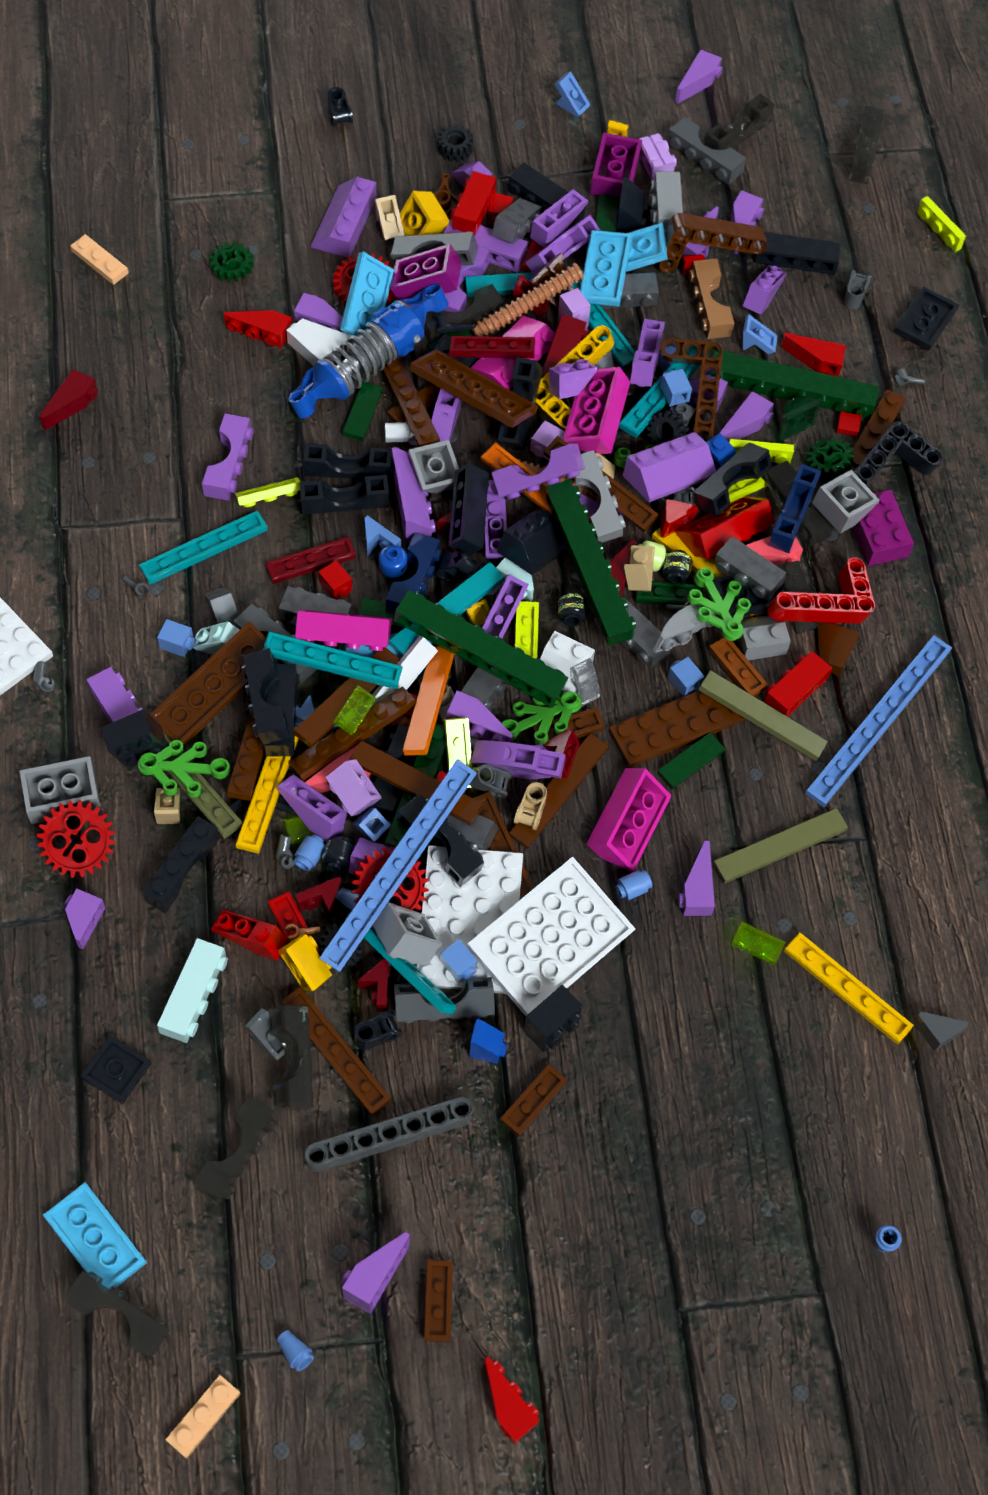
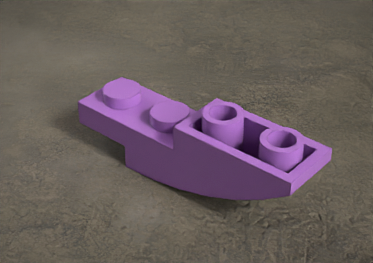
[484,480,507,558]
[471,740,566,779]

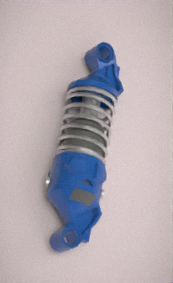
[289,284,449,419]

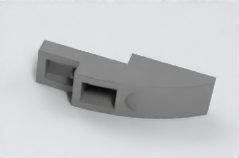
[653,604,720,653]

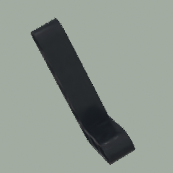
[854,421,943,487]

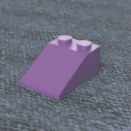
[341,1232,410,1314]

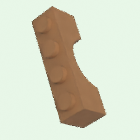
[689,258,734,339]

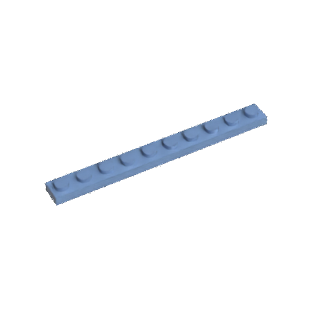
[805,635,952,807]
[319,759,477,972]

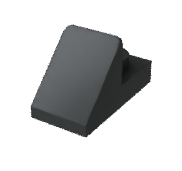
[245,1008,294,1061]

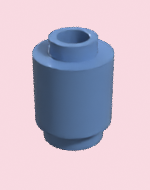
[293,835,326,871]
[615,870,653,901]

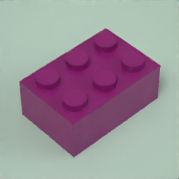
[591,133,642,199]
[390,244,462,300]
[852,490,914,566]

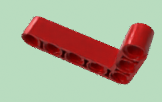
[767,557,875,624]

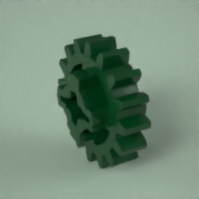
[209,241,254,283]
[807,437,854,479]

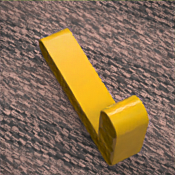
[535,325,614,431]

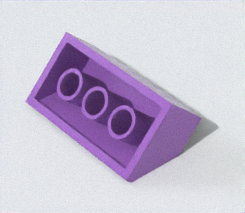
[311,177,376,258]
[623,432,716,502]
[392,447,435,545]

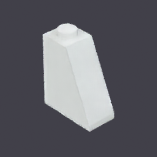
[287,319,350,366]

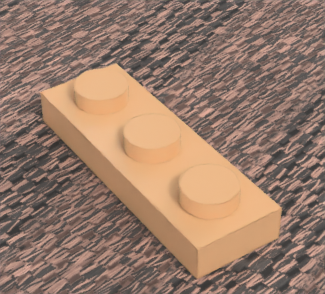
[70,234,128,285]
[166,1375,241,1459]

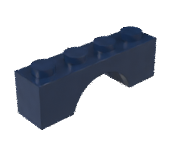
[769,464,821,553]
[385,532,442,615]

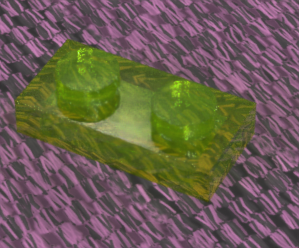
[731,922,786,965]

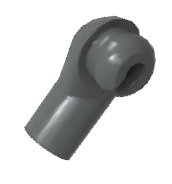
[33,662,55,692]
[276,834,295,869]

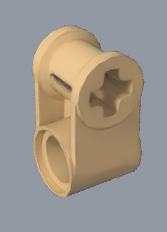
[514,782,547,830]

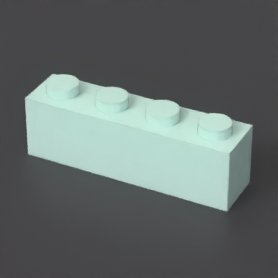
[157,938,228,1043]

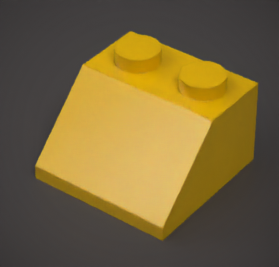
[400,191,450,236]
[277,934,332,991]

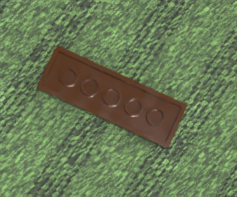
[410,349,538,428]
[150,621,277,748]
[609,678,747,768]

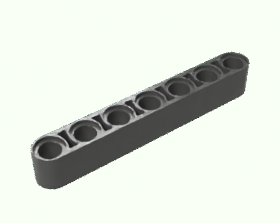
[305,1097,473,1172]

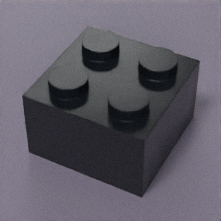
[101,709,168,767]
[524,984,583,1052]

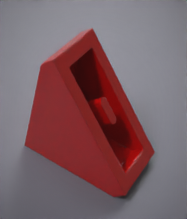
[660,499,699,538]

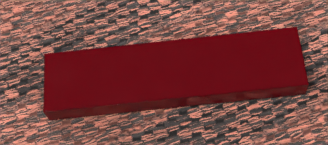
[449,336,536,358]
[265,537,356,584]

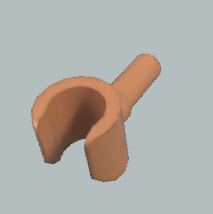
[286,924,320,941]

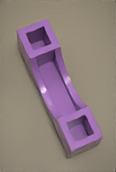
[526,215,601,275]
[436,246,490,323]
[630,319,665,387]
[202,414,254,501]
[491,443,586,500]

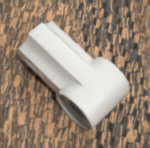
[385,422,418,446]

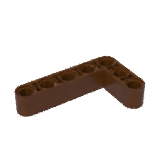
[658,213,768,273]
[661,338,723,442]

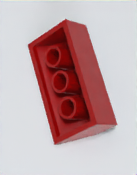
[675,496,775,560]

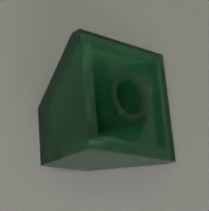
[777,395,821,442]

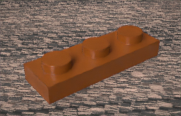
[709,637,768,697]

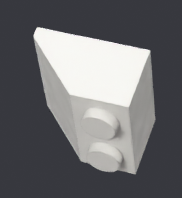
[540,631,595,693]

